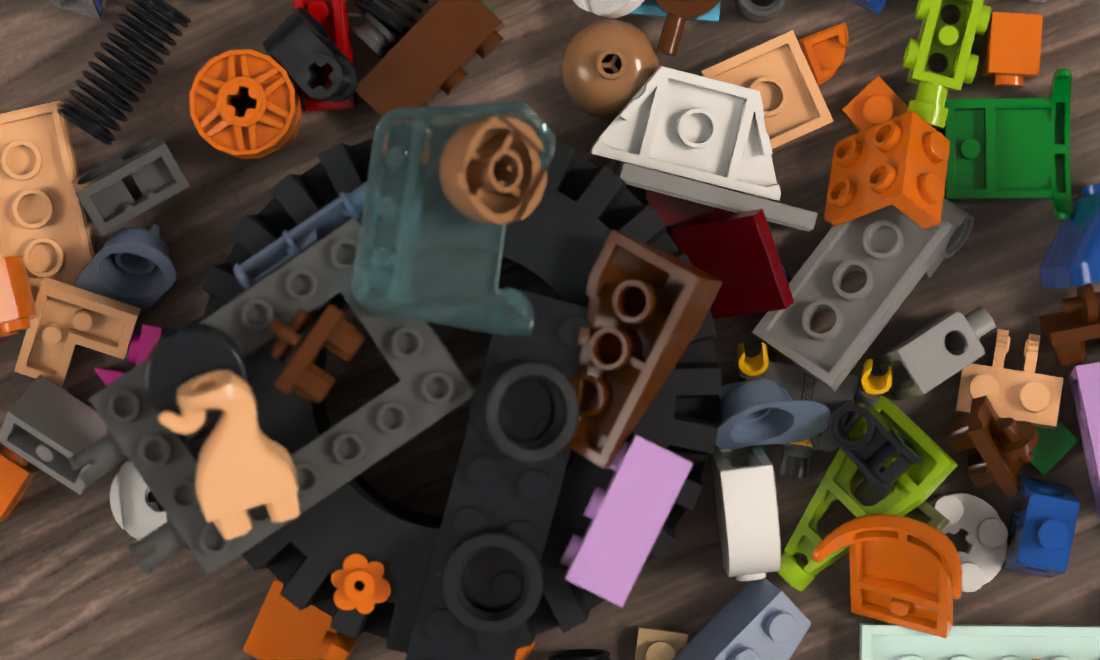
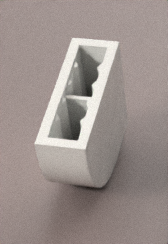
[710,445,781,581]

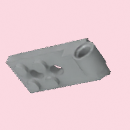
[752,198,974,392]

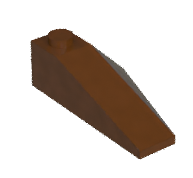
[567,229,723,468]

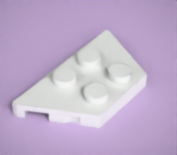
[590,66,781,201]

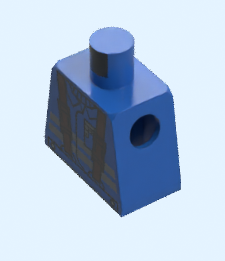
[1001,475,1080,578]

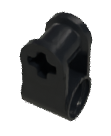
[263,7,359,102]
[828,400,925,496]

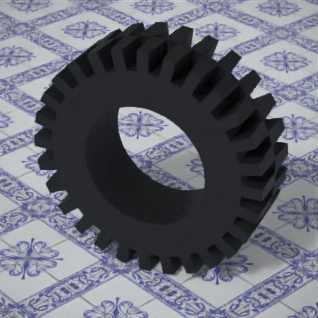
[189,119,722,653]

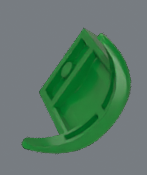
[943,69,1074,220]

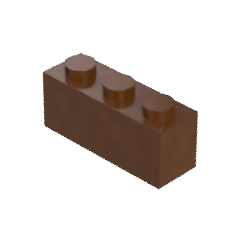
[356,0,505,128]

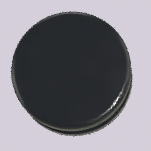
[145,323,247,429]

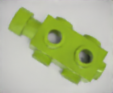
[902,0,991,130]

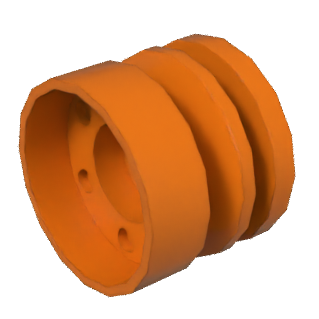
[189,49,304,161]

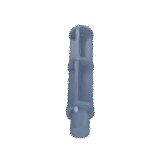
[234,181,379,290]

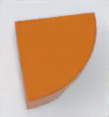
[798,22,849,86]

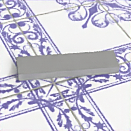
[613,160,818,232]

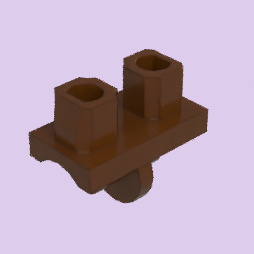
[1039,283,1100,367]
[268,304,365,403]
[947,395,1039,496]

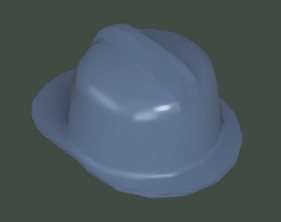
[75,223,177,316]
[715,378,832,449]

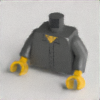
[736,342,893,479]

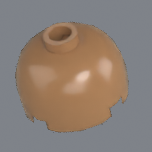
[561,19,660,120]
[439,117,547,224]

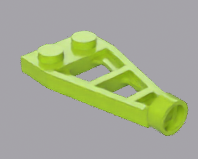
[776,395,958,592]

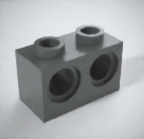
[72,131,190,236]

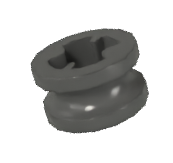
[350,11,399,59]

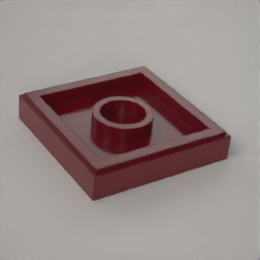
[671,209,794,319]

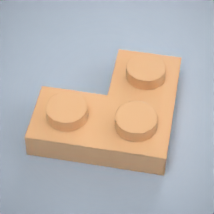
[14,277,141,387]

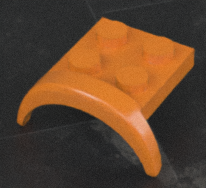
[812,514,962,638]

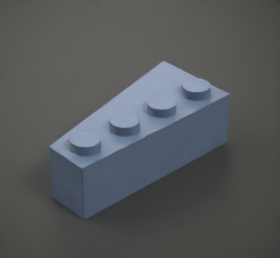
[672,578,812,660]

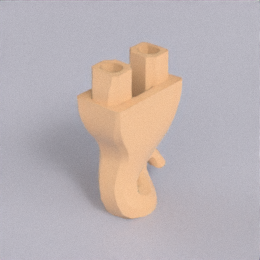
[158,370,299,540]

